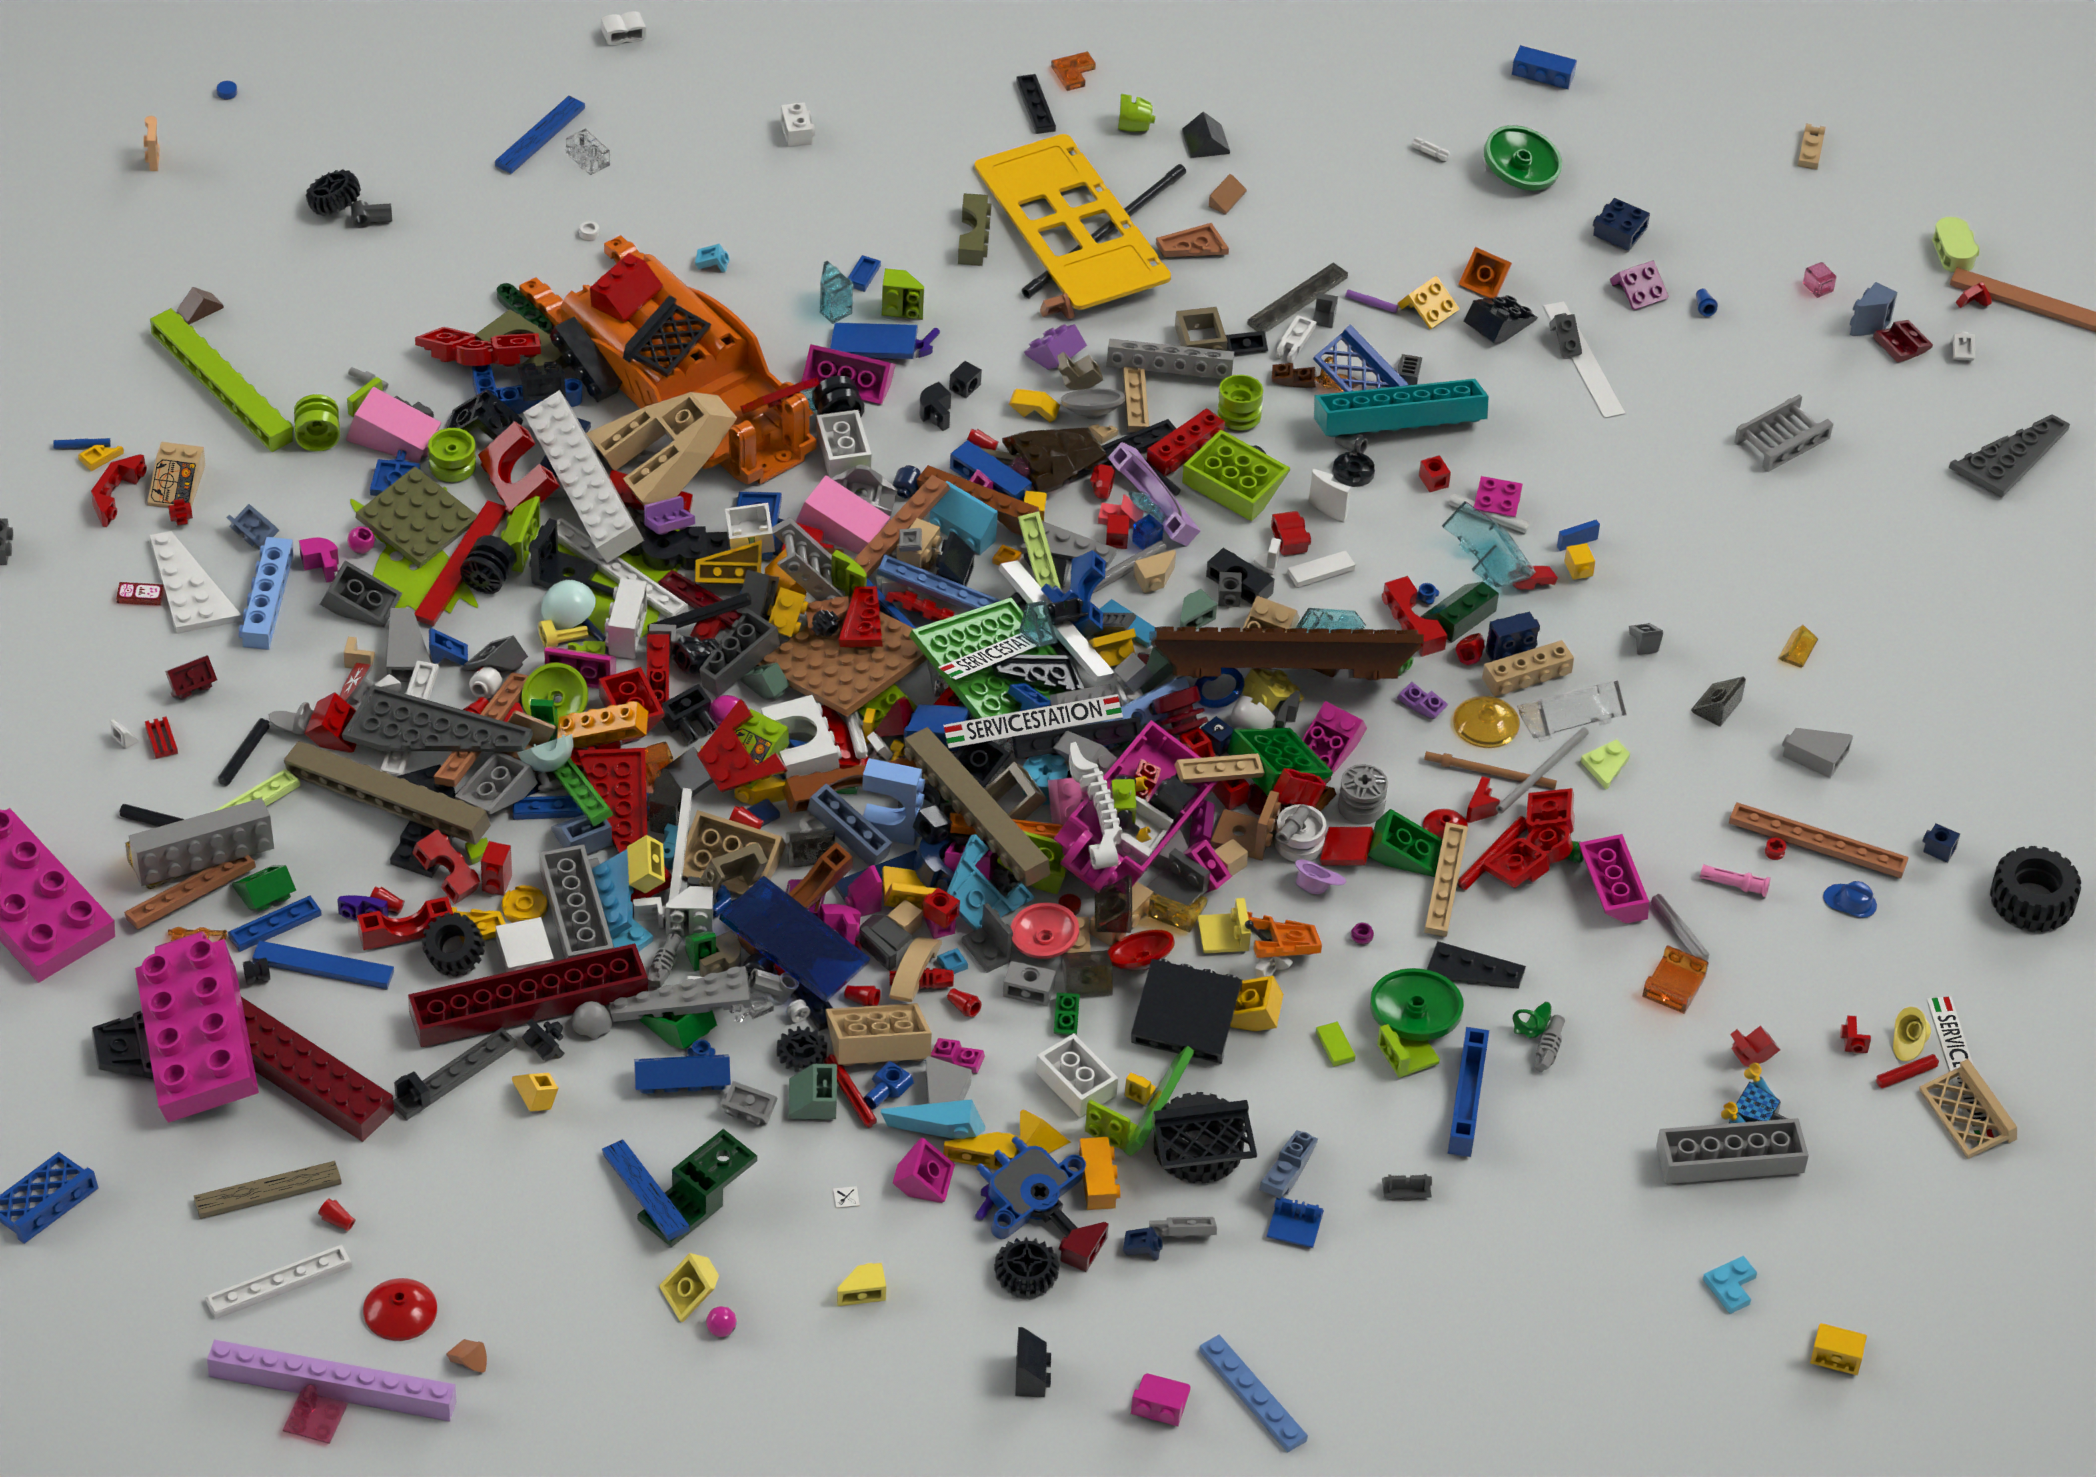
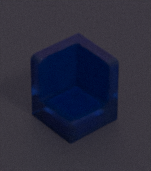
[1132,514,1164,550]

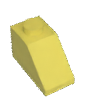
[837,1263,886,1306]

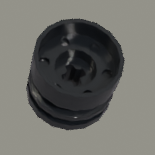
[460,535,517,594]

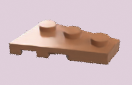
[1156,223,1229,257]

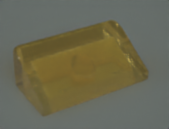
[1778,625,1818,668]

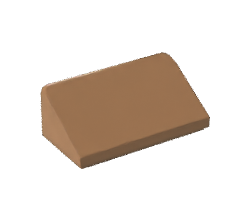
[1209,174,1247,214]

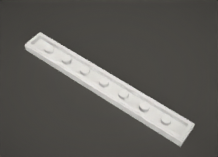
[557,518,688,618]
[998,560,1115,682]

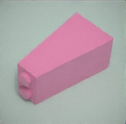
[346,387,441,463]
[796,475,891,554]

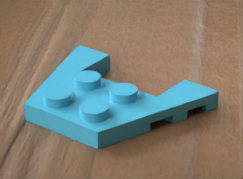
[947,834,1035,931]

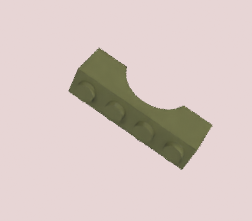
[958,193,992,266]

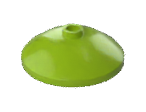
[522,663,589,729]

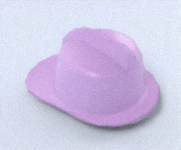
[1295,859,1346,895]

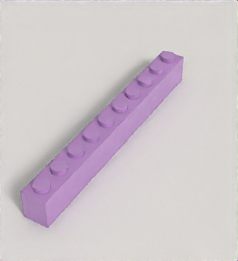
[207,1339,457,1421]

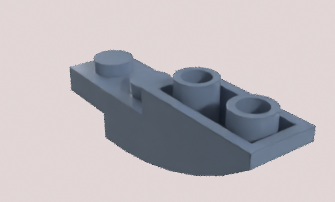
[1259,1130,1318,1198]

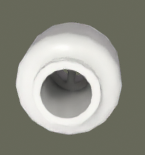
[469,666,502,699]

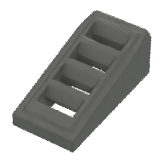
[1398,354,1423,386]
[1094,613,1136,638]

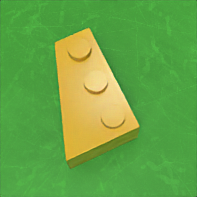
[695,540,762,585]

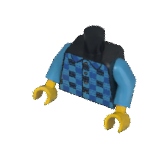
[1721,1063,1789,1124]

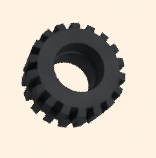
[422,912,485,976]

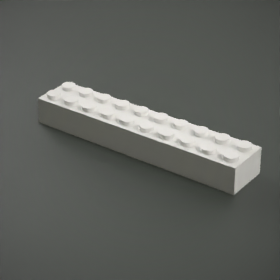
[523,390,644,563]

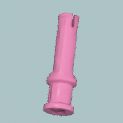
[1700,864,1771,897]

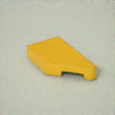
[78,445,124,471]

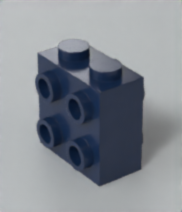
[1593,198,1650,251]
[1485,611,1540,662]

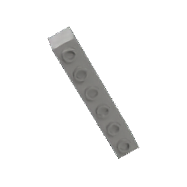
[1106,339,1234,379]

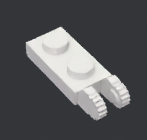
[1275,315,1317,363]

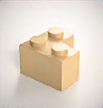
[897,518,942,571]

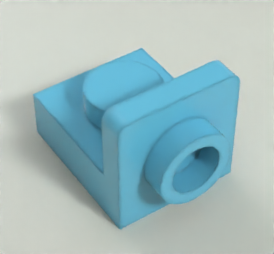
[695,244,729,272]

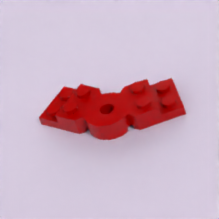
[415,327,541,367]
[1483,788,1575,888]

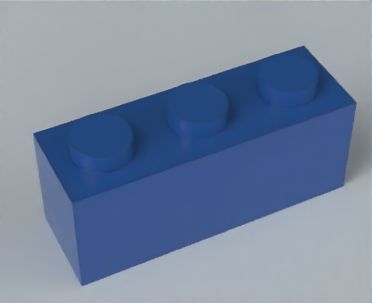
[1512,45,1577,90]

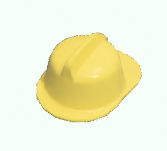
[1893,1007,1931,1062]

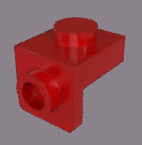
[690,616,726,646]
[1840,1015,1871,1053]

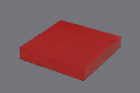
[1320,827,1374,865]

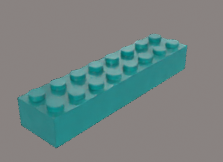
[1314,379,1489,437]

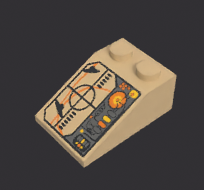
[148,442,205,508]

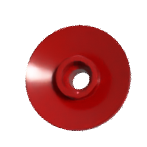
[1423,809,1468,839]

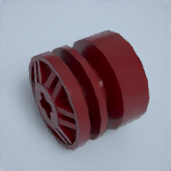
[1153,686,1209,735]

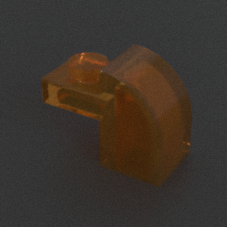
[645,741,673,794]

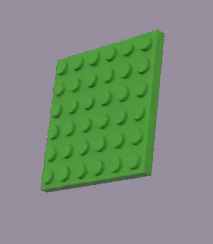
[909,598,1085,719]

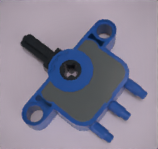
[976,1136,1086,1239]

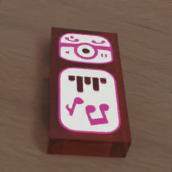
[116,582,164,606]

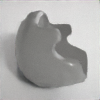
[571,1001,612,1039]

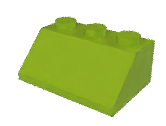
[501,496,541,573]

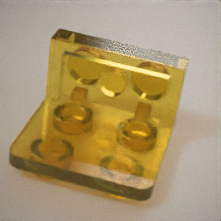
[1148,893,1207,933]

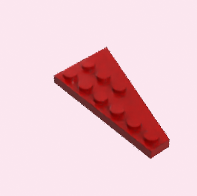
[577,748,648,854]

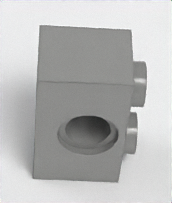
[1003,961,1056,1007]

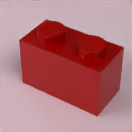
[481,841,512,896]

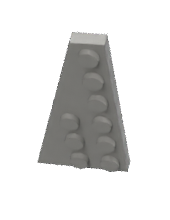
[610,966,752,1022]

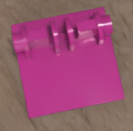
[1473,476,1523,518]

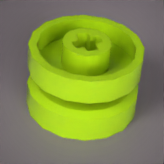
[428,428,476,482]

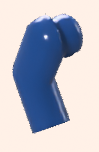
[713,884,732,917]

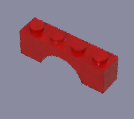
[1382,576,1447,657]
[1180,727,1249,810]
[357,896,454,950]

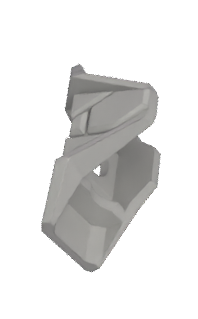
[831,464,897,515]

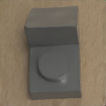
[1629,623,1663,655]

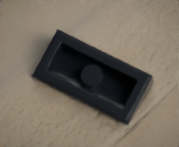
[1226,331,1268,355]

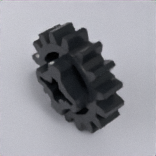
[777,1026,827,1072]

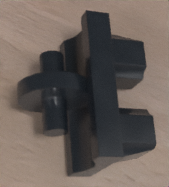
[522,1018,565,1062]

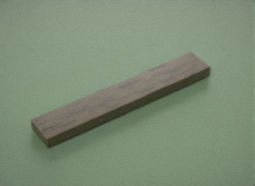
[194,1161,342,1219]

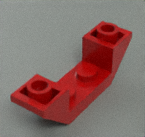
[91,454,147,527]

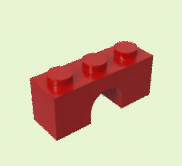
[412,829,481,904]

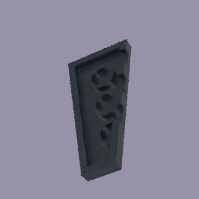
[991,655,1085,692]
[1427,941,1526,989]

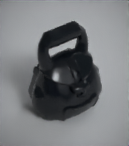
[672,635,720,674]

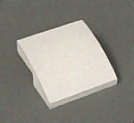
[1309,469,1351,522]

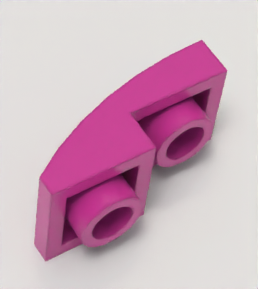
[931,1038,985,1073]

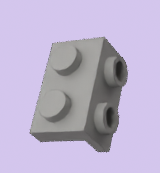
[720,1081,778,1125]

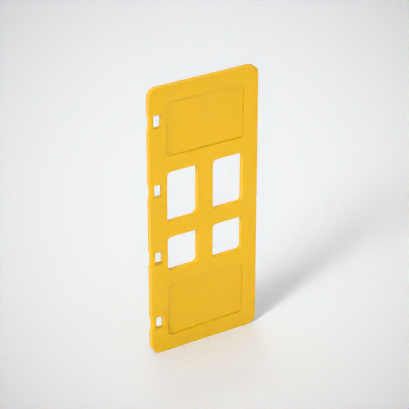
[975,134,1171,310]

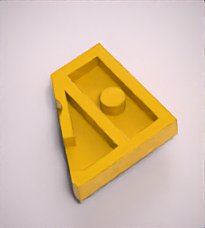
[452,907,506,944]

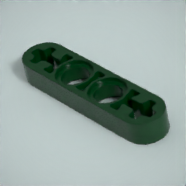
[497,283,552,334]

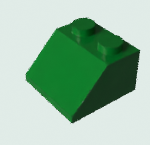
[232,865,297,911]

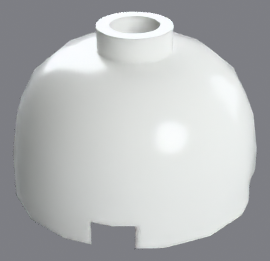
[1231,696,1276,729]

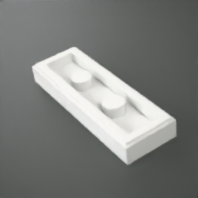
[1287,550,1356,588]

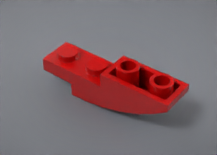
[647,634,669,705]

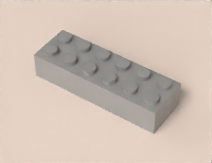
[129,798,274,886]
[539,845,614,959]
[1656,1118,1809,1184]

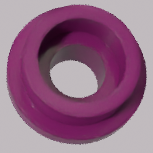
[1351,922,1374,944]

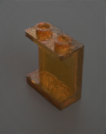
[1642,945,1709,1014]

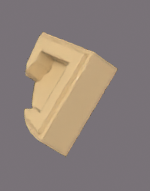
[1089,424,1118,444]

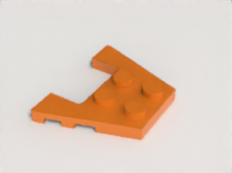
[1247,912,1322,958]

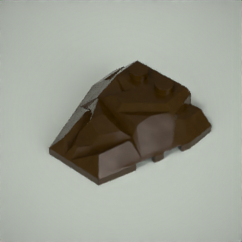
[1002,428,1107,493]

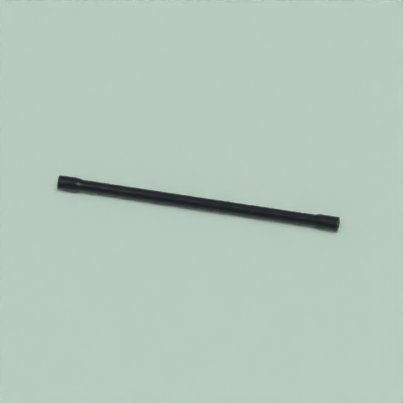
[1021,164,1186,298]

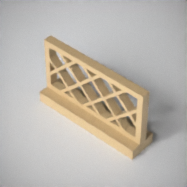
[1919,1059,2017,1159]

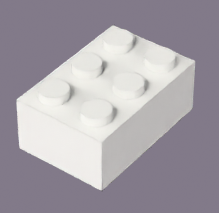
[816,410,872,478]
[605,578,647,659]
[1036,1034,1118,1117]

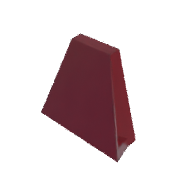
[874,696,915,737]

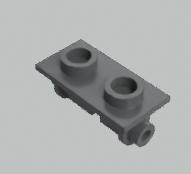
[1382,1174,1432,1198]

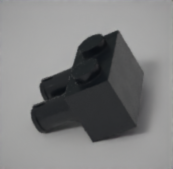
[661,684,718,745]

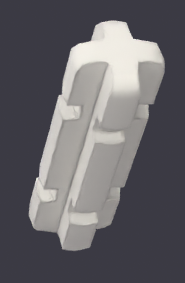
[1412,137,1450,161]

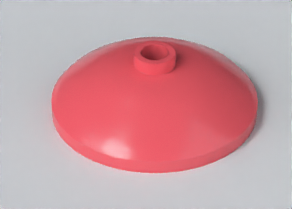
[1010,903,1079,959]

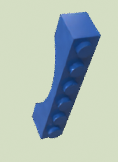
[1448,1027,1489,1157]

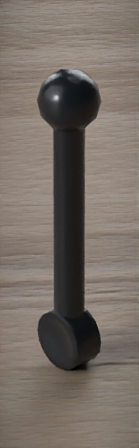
[1245,920,1272,942]

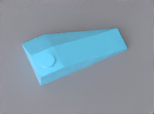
[881,1099,985,1139]

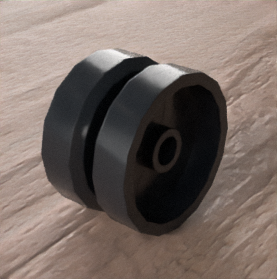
[812,375,865,418]

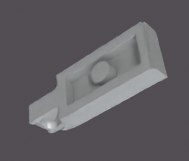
[1149,1217,1217,1239]

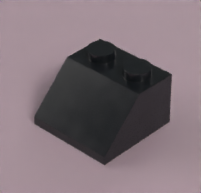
[1015,1327,1051,1397]

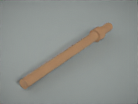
[1424,751,1557,789]

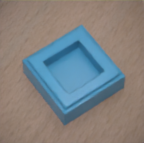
[937,948,968,974]

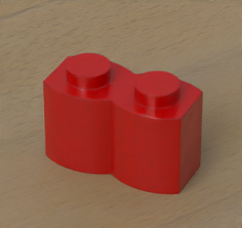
[1271,511,1311,556]
[1273,768,1326,808]

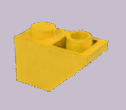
[512,1073,559,1111]

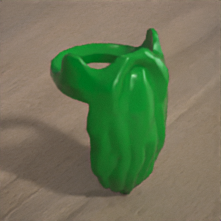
[1512,1001,1552,1038]

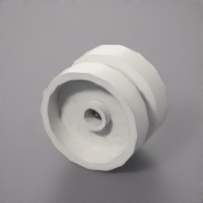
[1274,804,1327,862]

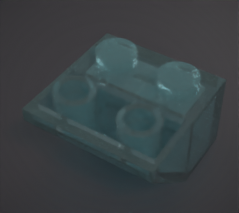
[820,261,854,324]

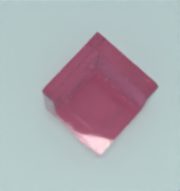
[1803,262,1837,298]

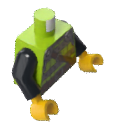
[1110,774,1152,843]

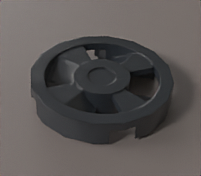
[1332,452,1375,487]

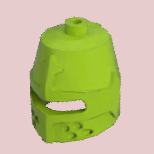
[1118,94,1156,132]

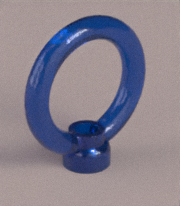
[1194,668,1245,709]

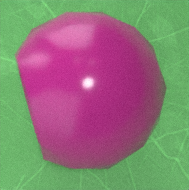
[347,526,375,554]
[706,1306,737,1337]

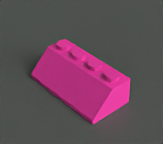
[802,344,896,404]
[1579,834,1649,924]

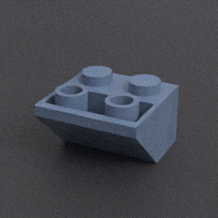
[1850,282,1898,336]
[551,814,612,854]

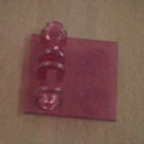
[283,1385,348,1444]

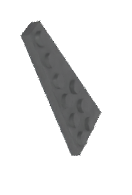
[1949,414,2070,498]

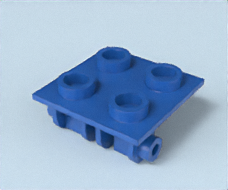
[1266,1196,1324,1248]

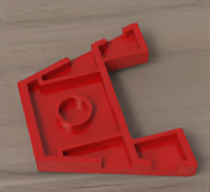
[740,378,819,414]
[697,699,788,793]

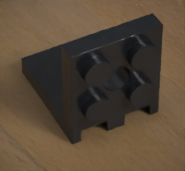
[447,389,523,440]
[529,518,598,589]

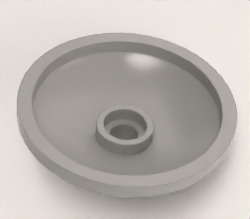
[1061,389,1125,419]

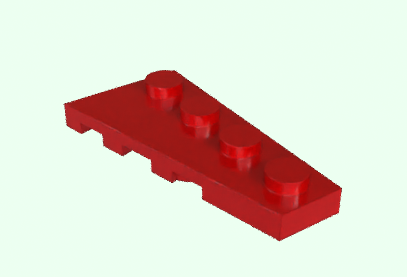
[885,590,955,621]
[821,705,869,769]

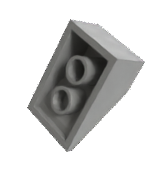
[455,752,537,814]

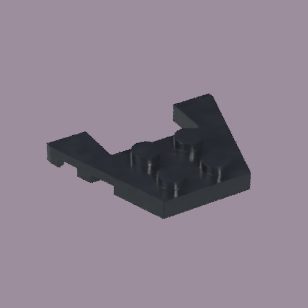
[92,1011,154,1079]

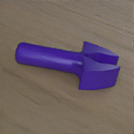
[914,328,940,358]
[975,1184,994,1220]

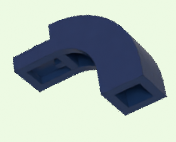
[914,836,955,892]

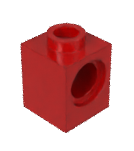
[1419,455,1451,492]
[1106,514,1129,549]
[923,888,960,929]

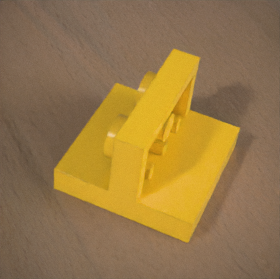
[1087,628,1136,667]

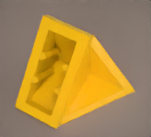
[1020,1109,1071,1153]

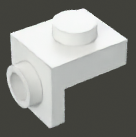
[633,897,666,929]

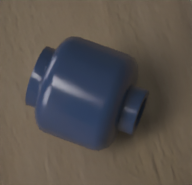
[893,465,921,498]

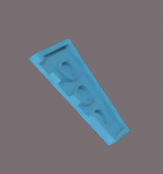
[592,849,634,938]

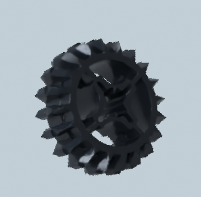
[305,169,361,216]
[994,1236,1060,1298]

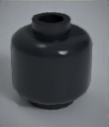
[742,953,774,980]

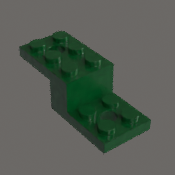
[637,1129,757,1247]

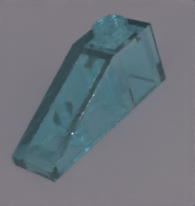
[1296,608,1366,633]

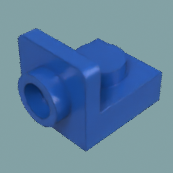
[1040,583,1079,604]

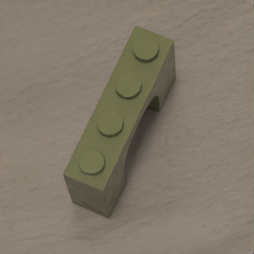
[475,309,569,370]

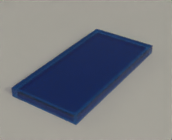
[719,876,870,1002]

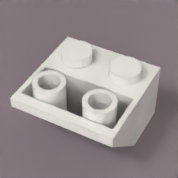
[666,886,713,937]

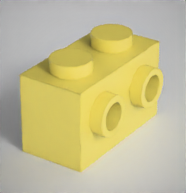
[627,835,665,893]

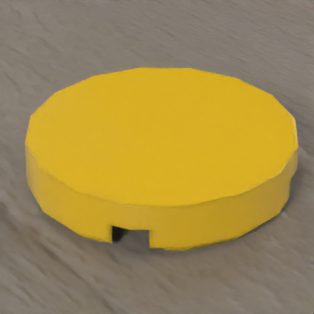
[502,885,548,923]

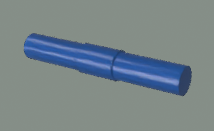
[53,438,111,449]

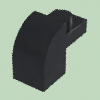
[919,381,951,431]

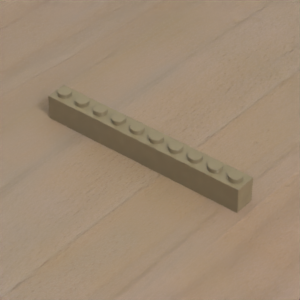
[904,727,1050,887]
[284,741,491,845]

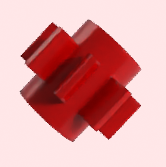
[168,499,193,525]

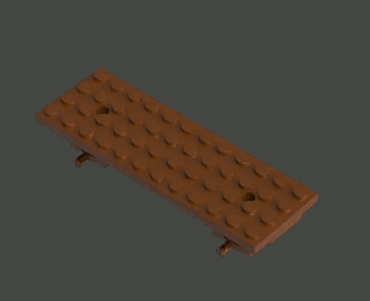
[1149,626,1424,681]

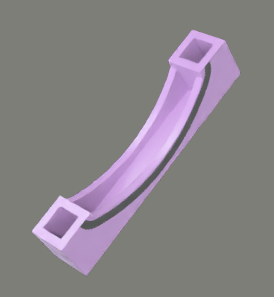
[1108,442,1201,546]

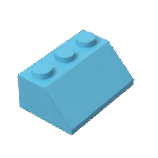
[930,481,998,555]

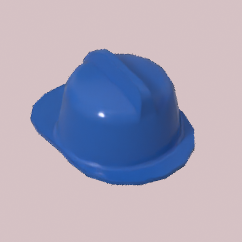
[1823,881,1877,918]

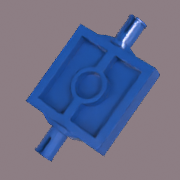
[370,450,421,496]

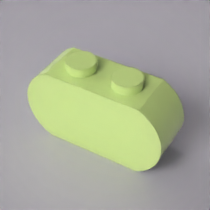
[1932,217,1979,273]

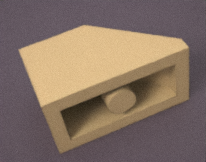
[1134,550,1176,593]

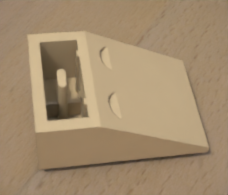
[1241,596,1300,670]

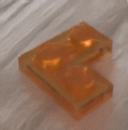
[1051,51,1096,91]

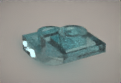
[1129,491,1166,524]

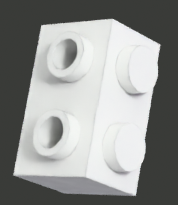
[781,102,815,147]

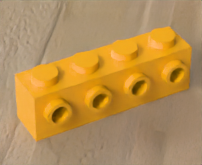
[557,701,648,748]

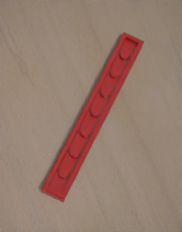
[415,500,507,626]

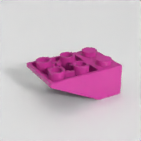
[1302,701,1367,775]

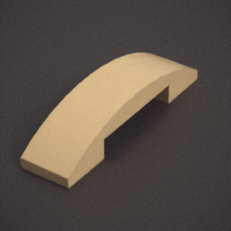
[889,936,942,1002]

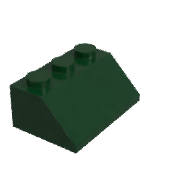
[1421,581,1499,643]

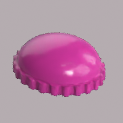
[709,695,740,726]

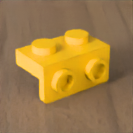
[769,587,808,639]

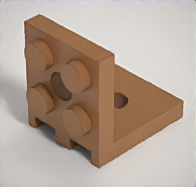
[1211,791,1281,861]

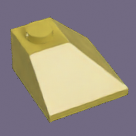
[659,1253,719,1322]

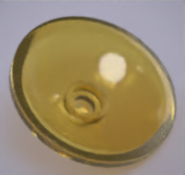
[1453,696,1520,748]

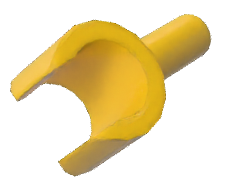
[890,739,905,761]

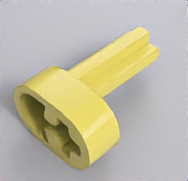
[538,619,589,648]

